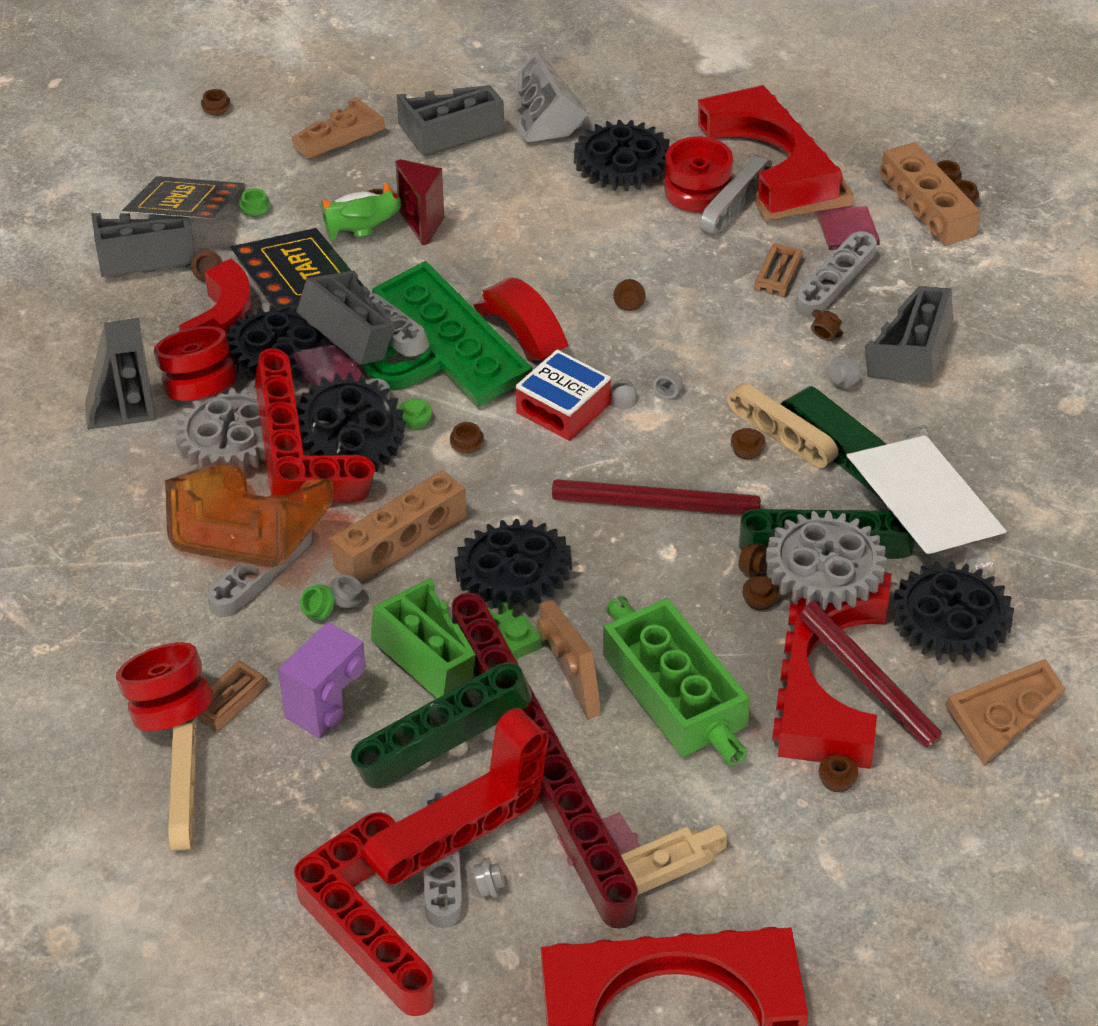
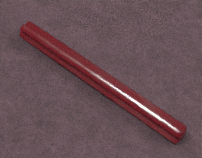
[552,479,761,515]

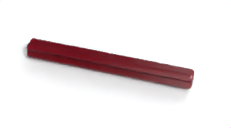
[799,602,942,748]

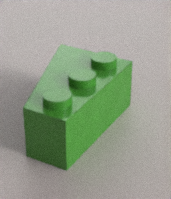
[370,578,476,698]

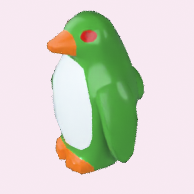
[320,183,402,241]

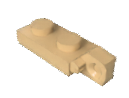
[621,824,728,895]

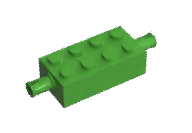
[603,596,750,766]

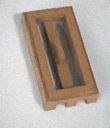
[754,243,803,298]
[198,660,268,733]

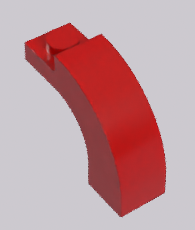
[179,258,253,336]
[473,277,569,361]

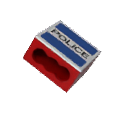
[516,350,611,441]

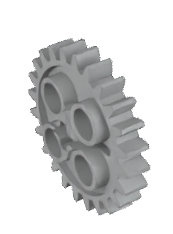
[174,388,266,474]
[766,511,887,610]

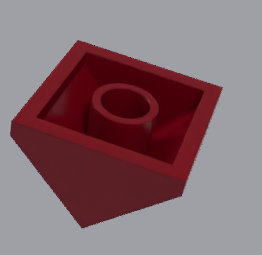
[395,159,445,245]

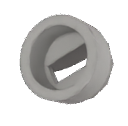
[653,369,682,399]
[610,379,636,409]

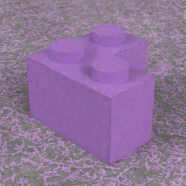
[278,622,366,739]

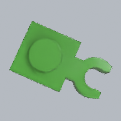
[488,602,542,659]

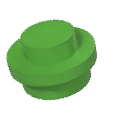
[239,188,270,217]
[398,398,432,430]
[300,584,334,621]

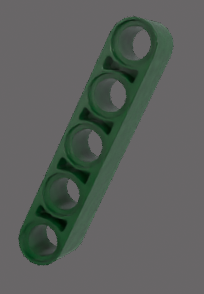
[781,386,887,501]
[739,509,915,559]
[351,662,532,788]

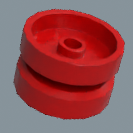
[664,136,733,212]
[154,326,237,401]
[116,642,213,731]

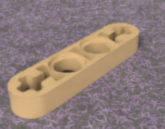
[727,383,838,468]
[169,720,197,851]

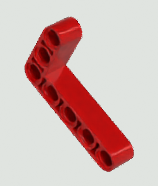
[255,348,375,503]
[361,708,549,886]
[294,812,435,1016]

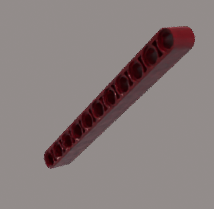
[451,593,638,929]

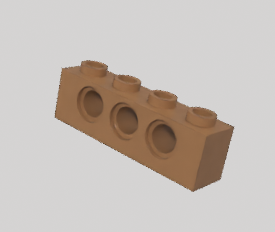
[880,142,981,246]
[330,470,467,584]

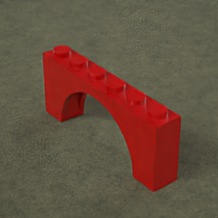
[698,85,843,214]
[772,572,891,769]
[541,927,808,1026]

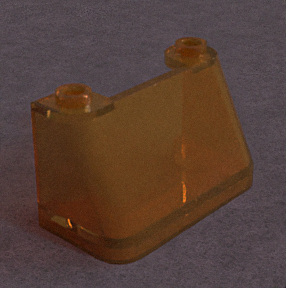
[165,462,333,568]

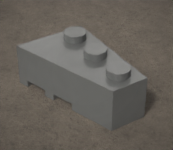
[396,85,504,156]
[91,213,195,277]
[296,270,395,364]
[865,286,953,382]
[85,318,155,430]

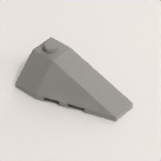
[517,50,588,142]

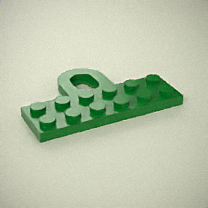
[363,261,533,407]

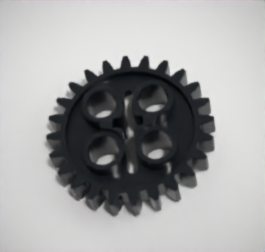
[574,119,670,191]
[227,305,334,384]
[296,372,406,472]
[454,519,572,610]
[891,561,1014,663]

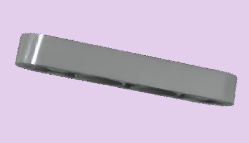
[700,155,772,236]
[796,231,877,317]
[369,293,429,357]
[207,517,313,617]
[421,788,462,928]

